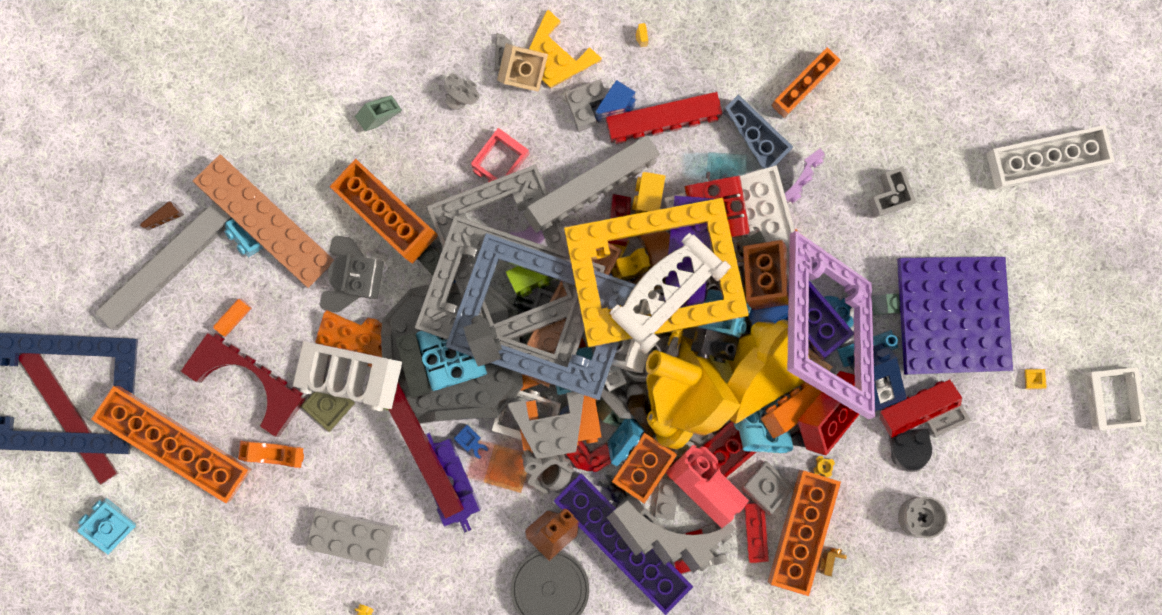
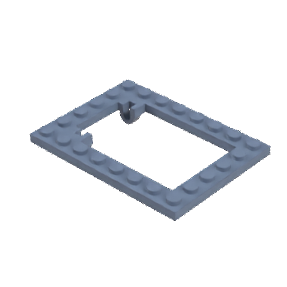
[445,233,636,400]

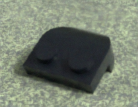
[889,429,932,472]

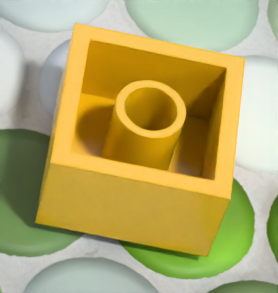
[632,172,666,214]

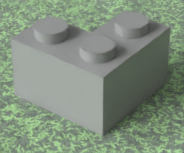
[565,79,607,132]
[868,167,916,218]

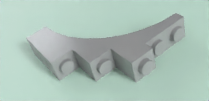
[607,501,736,573]

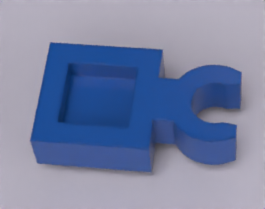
[454,424,489,459]

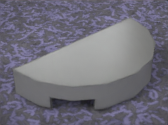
[494,33,513,71]

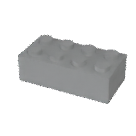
[306,509,395,567]

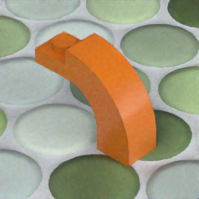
[238,441,304,468]

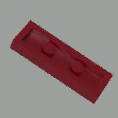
[608,194,631,247]

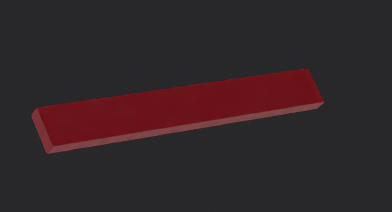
[19,353,118,485]
[388,383,464,519]

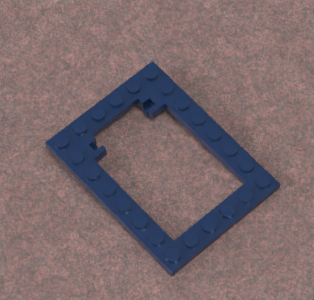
[0,333,138,454]

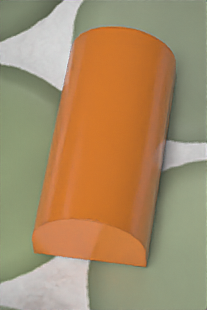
[213,299,252,337]

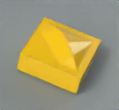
[635,23,649,47]
[1024,369,1047,390]

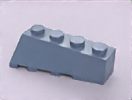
[723,94,793,169]

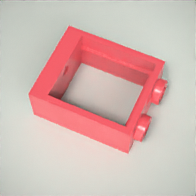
[471,128,530,182]

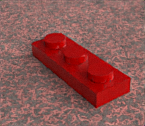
[744,503,769,563]

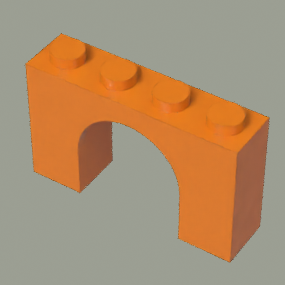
[520,395,601,453]

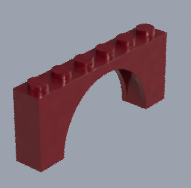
[180,333,306,437]

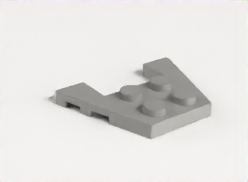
[508,392,584,459]

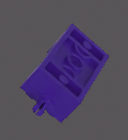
[418,432,482,533]

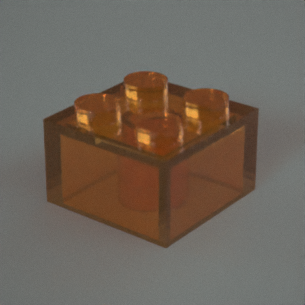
[484,444,527,493]

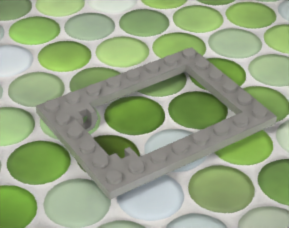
[427,164,576,340]
[415,216,606,367]

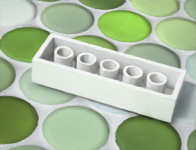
[986,125,1115,190]

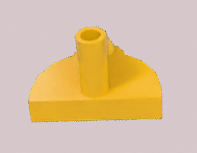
[727,319,809,424]
[646,336,740,450]

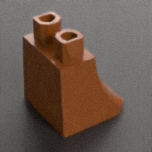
[637,231,670,270]
[525,509,579,561]

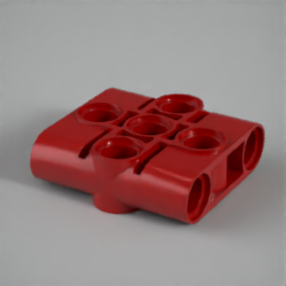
[684,176,750,237]

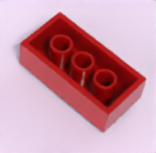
[798,371,860,456]

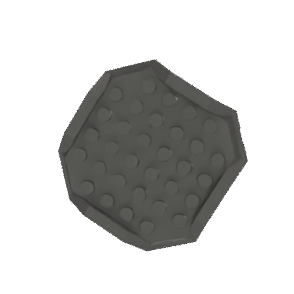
[381,283,523,424]

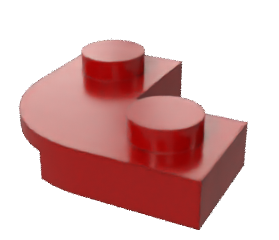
[567,441,611,472]

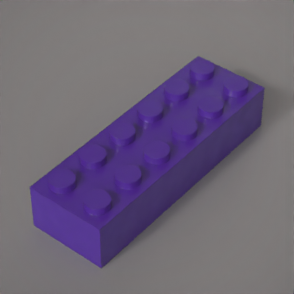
[663,196,713,308]

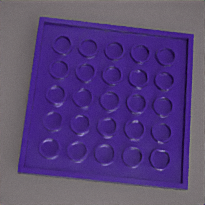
[897,257,1013,375]

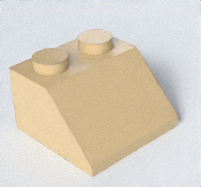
[497,43,548,92]

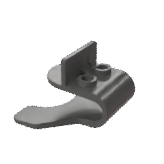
[320,236,384,312]

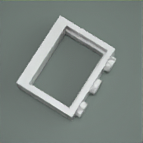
[1084,367,1147,430]
[492,390,561,440]

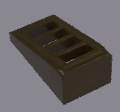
[628,394,654,436]

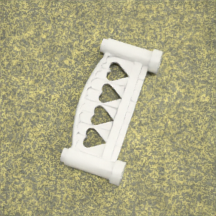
[610,233,731,354]

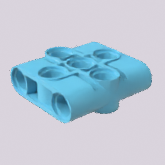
[415,331,487,391]
[734,396,793,453]

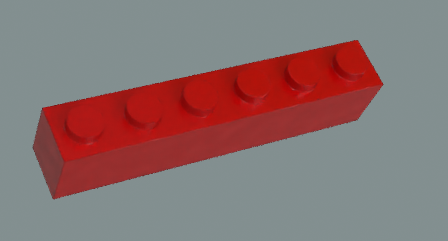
[606,92,723,144]

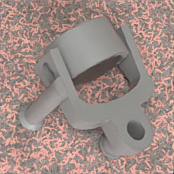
[522,450,574,495]

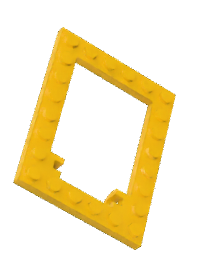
[564,198,749,348]

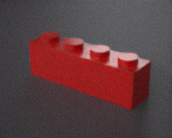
[880,379,962,438]

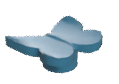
[824,296,854,328]

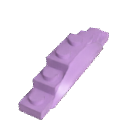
[785,148,825,204]

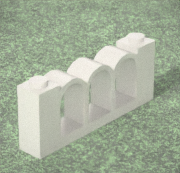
[293,341,402,411]

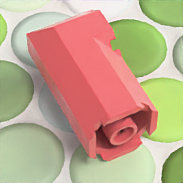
[665,445,749,528]

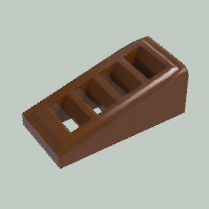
[140,201,184,230]

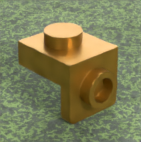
[818,547,847,577]

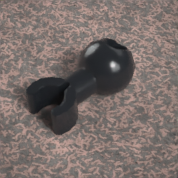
[598,474,626,503]

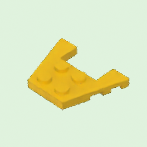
[529,10,602,89]

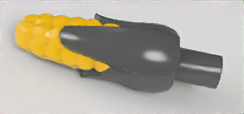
[663,329,683,358]

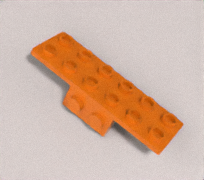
[315,310,382,368]

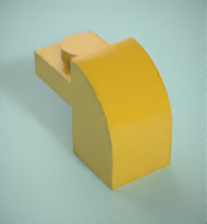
[611,248,650,281]

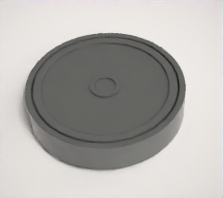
[511,550,589,615]

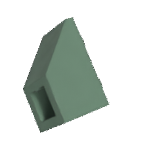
[871,294,900,315]

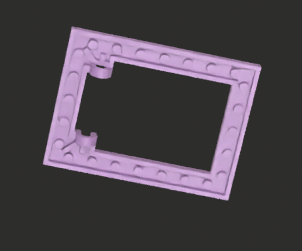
[787,231,875,419]

